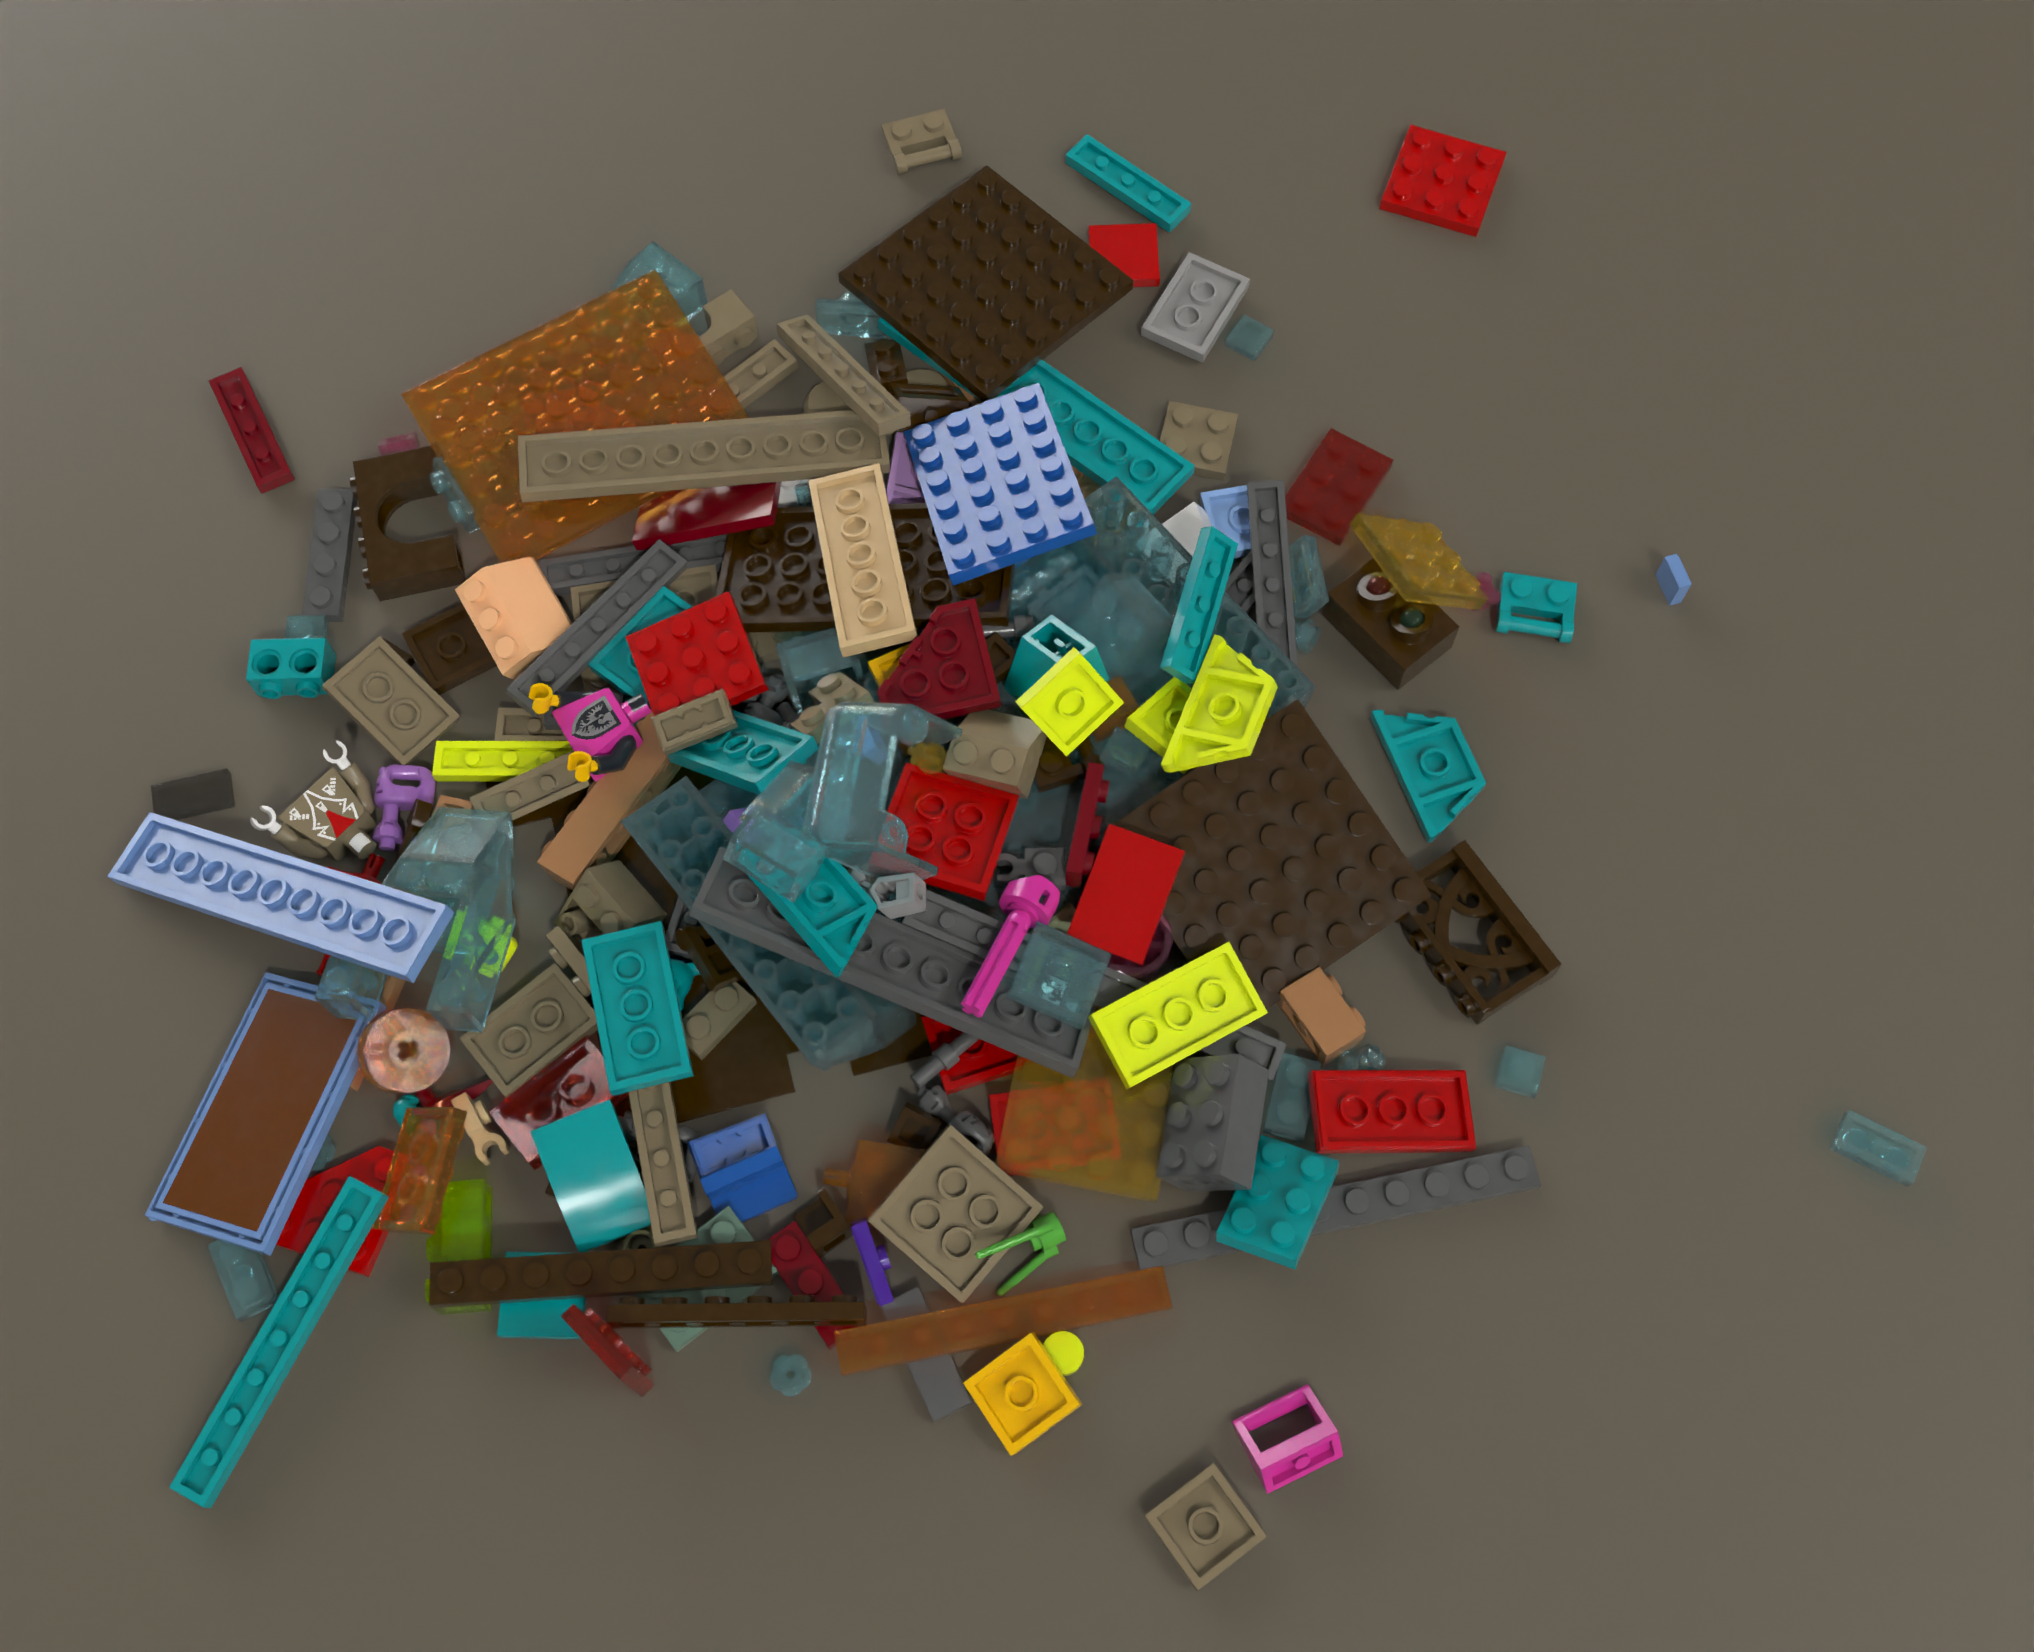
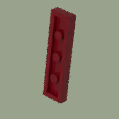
[208,367,295,494]

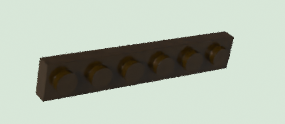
[606,1295,867,1329]

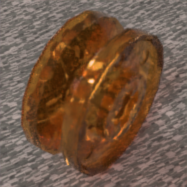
[356,1008,450,1093]

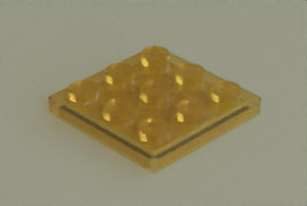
[1349,513,1488,610]

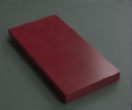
[632,482,782,551]

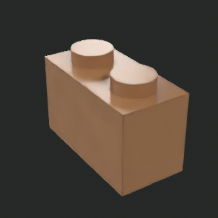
[1276,966,1366,1067]

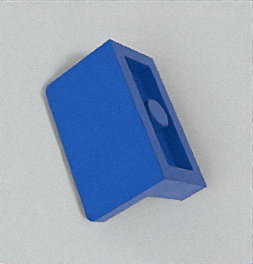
[700,1145,798,1223]

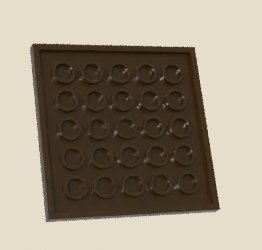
[839,165,1134,402]
[1100,698,1432,1009]

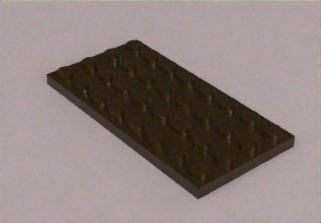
[715,503,1015,633]

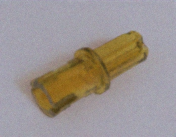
[907,742,948,774]

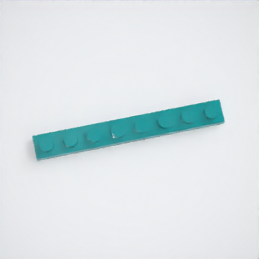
[169,1176,389,1508]

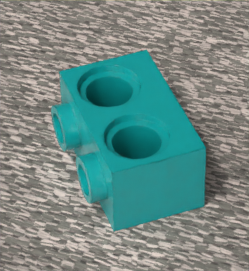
[246,638,337,699]

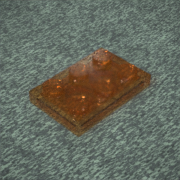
[373,1107,467,1235]

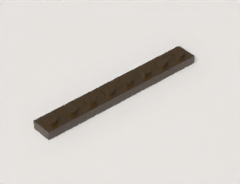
[429,1240,773,1308]

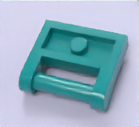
[1495,572,1577,644]

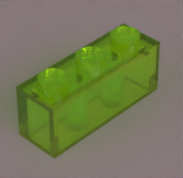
[425,1179,493,1315]

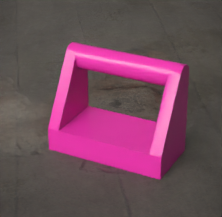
[1231,1384,1343,1494]

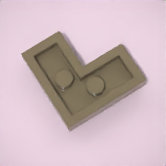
[790,671,876,744]

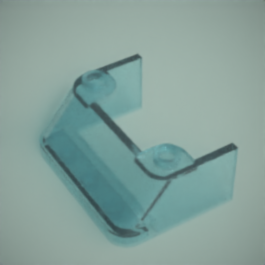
[803,701,962,880]

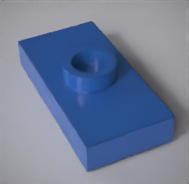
[687,1113,778,1179]

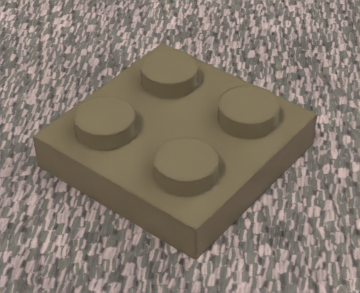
[1160,401,1239,481]
[1144,1463,1268,1591]

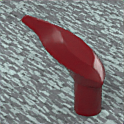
[415,1079,493,1118]

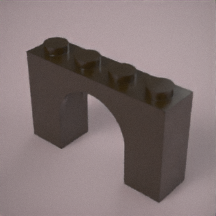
[350,444,466,602]

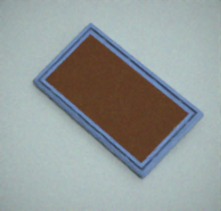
[144,972,387,1256]

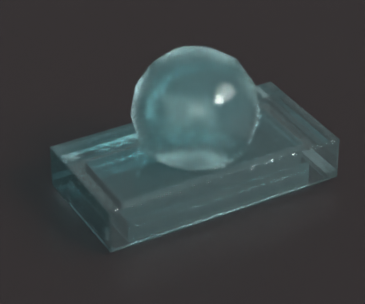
[815,291,886,339]

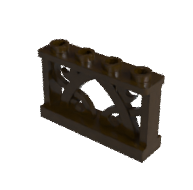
[1394,840,1562,1025]

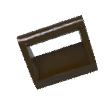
[887,382,969,433]

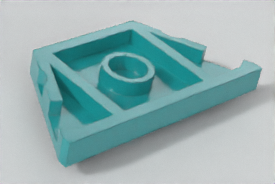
[1370,709,1486,843]
[737,848,878,978]

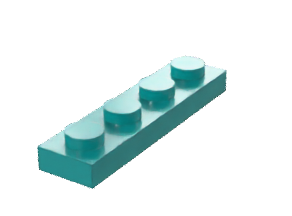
[1066,134,1191,233]
[1160,526,1238,684]

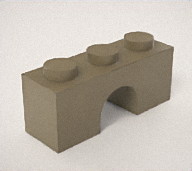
[644,289,759,390]

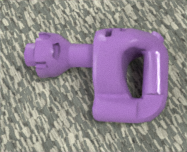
[372,764,436,851]

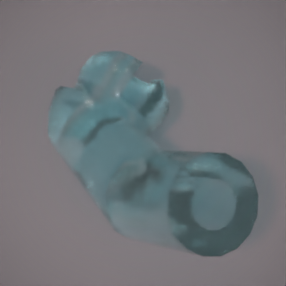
[1334,1044,1386,1070]

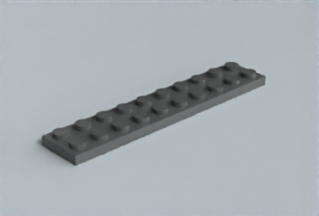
[689,847,1096,1078]

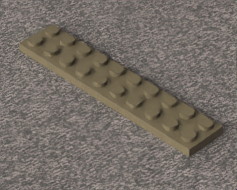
[518,410,890,503]

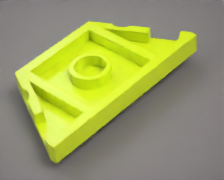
[1161,634,1278,773]

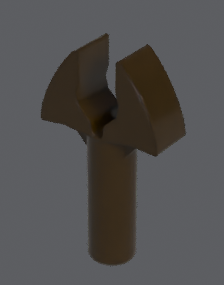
[393,799,433,872]

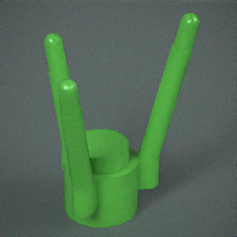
[975,1211,1066,1296]

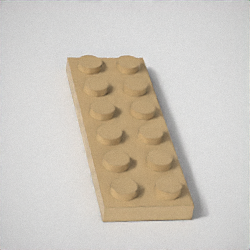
[808,463,918,658]

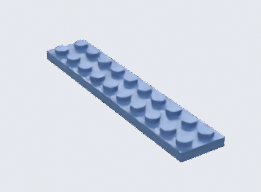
[107,812,454,983]

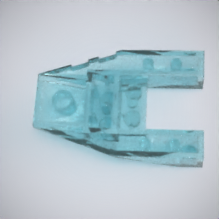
[315,807,516,1033]

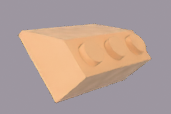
[455,556,572,680]

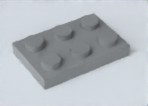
[1141,252,1250,363]

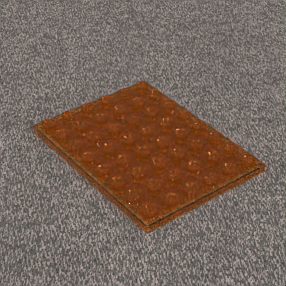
[401,269,749,563]

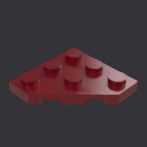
[877,598,1001,732]

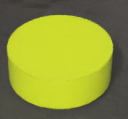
[1043,1331,1084,1376]

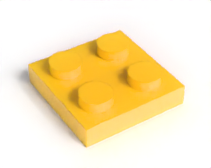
[963,1332,1083,1456]

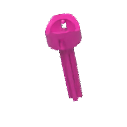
[961,875,1060,1018]

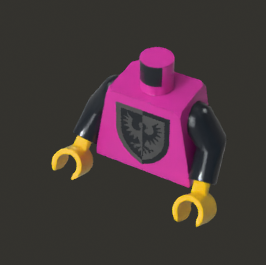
[528,683,652,782]

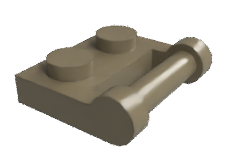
[881,108,962,175]

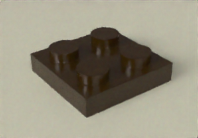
[401,603,497,695]

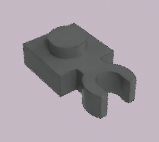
[997,847,1066,891]

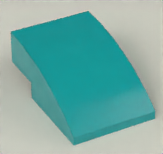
[530,1099,651,1253]

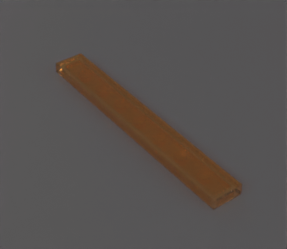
[834,1266,1172,1377]

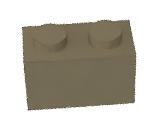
[943,710,1047,799]

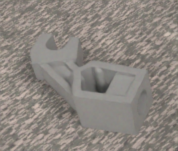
[845,860,926,919]

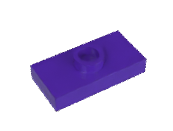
[850,1218,894,1306]

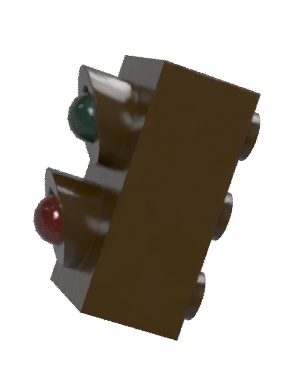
[1322,551,1460,690]

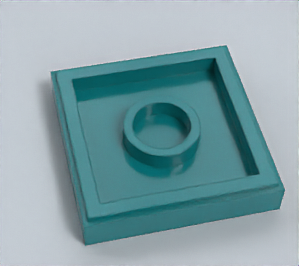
[497,1252,587,1340]

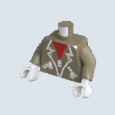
[250,741,377,861]

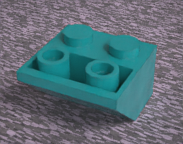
[1004,615,1110,700]

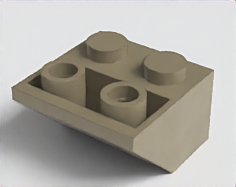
[554,860,667,958]

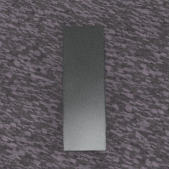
[880,1287,972,1423]

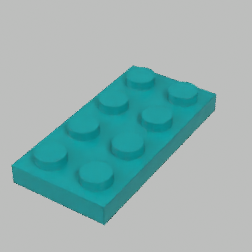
[667,710,819,796]
[582,921,694,1096]

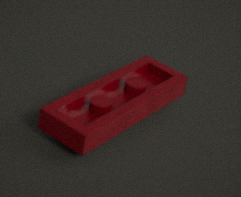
[1065,762,1110,888]
[767,1221,863,1350]

